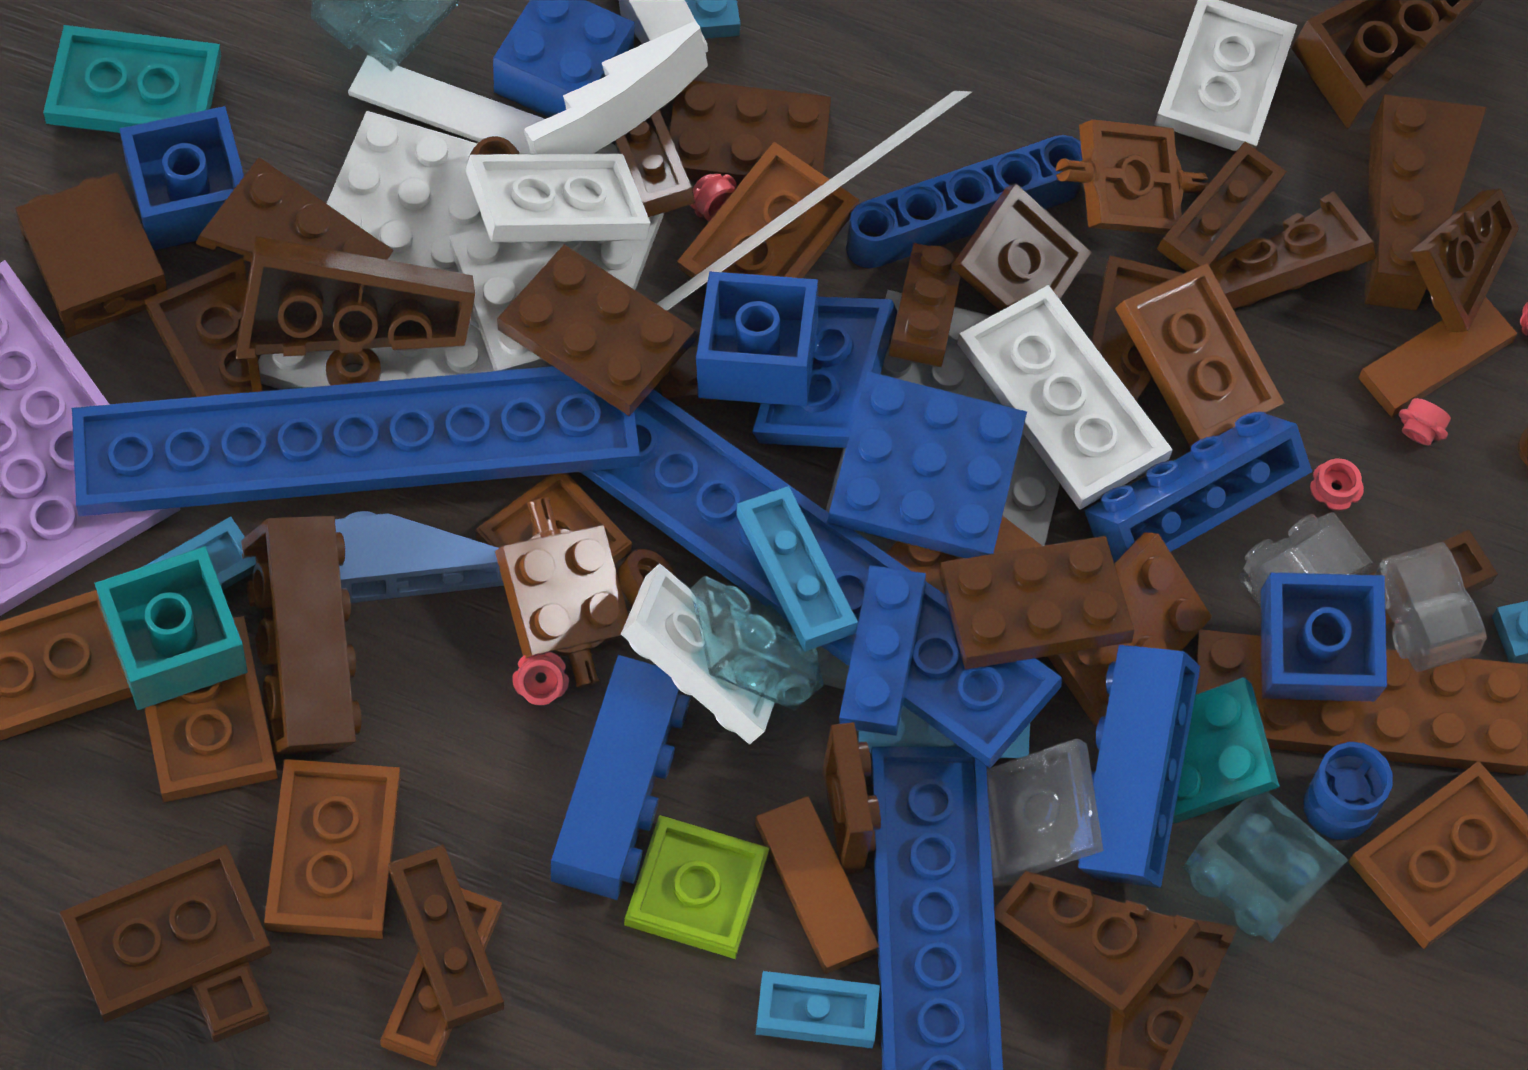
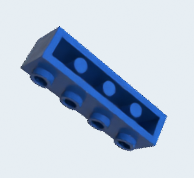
[1084,412,1312,564]
[1075,645,1200,888]
[551,655,691,900]

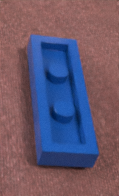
[839,565,926,736]

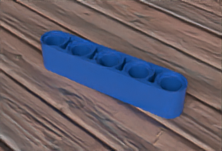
[845,135,1082,268]

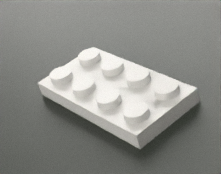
[957,285,1173,510]

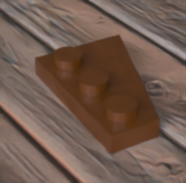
[1210,191,1376,309]
[994,871,1201,1019]

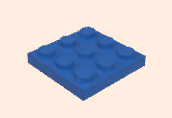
[827,371,1027,558]

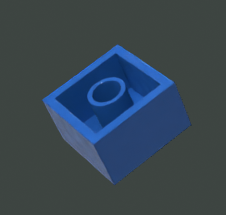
[493,0,635,117]
[119,106,244,250]
[696,271,818,406]
[1261,572,1387,702]

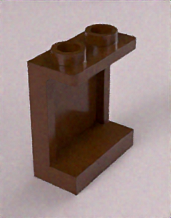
[15,172,167,338]

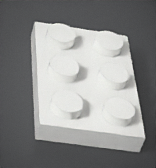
[1154,0,1297,151]
[466,154,651,243]
[449,226,566,371]
[621,563,785,745]

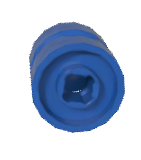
[1304,742,1393,840]

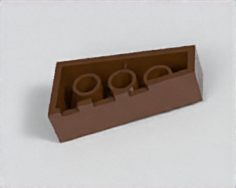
[1291,0,1483,130]
[1365,94,1487,311]
[236,236,475,359]
[241,516,362,755]

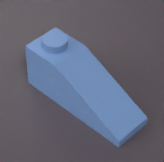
[335,511,504,603]

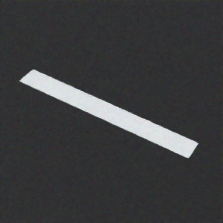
[657,91,972,310]

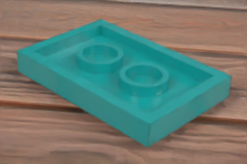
[43,25,221,133]

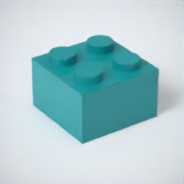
[94,546,248,710]

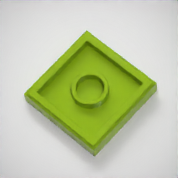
[624,815,770,959]

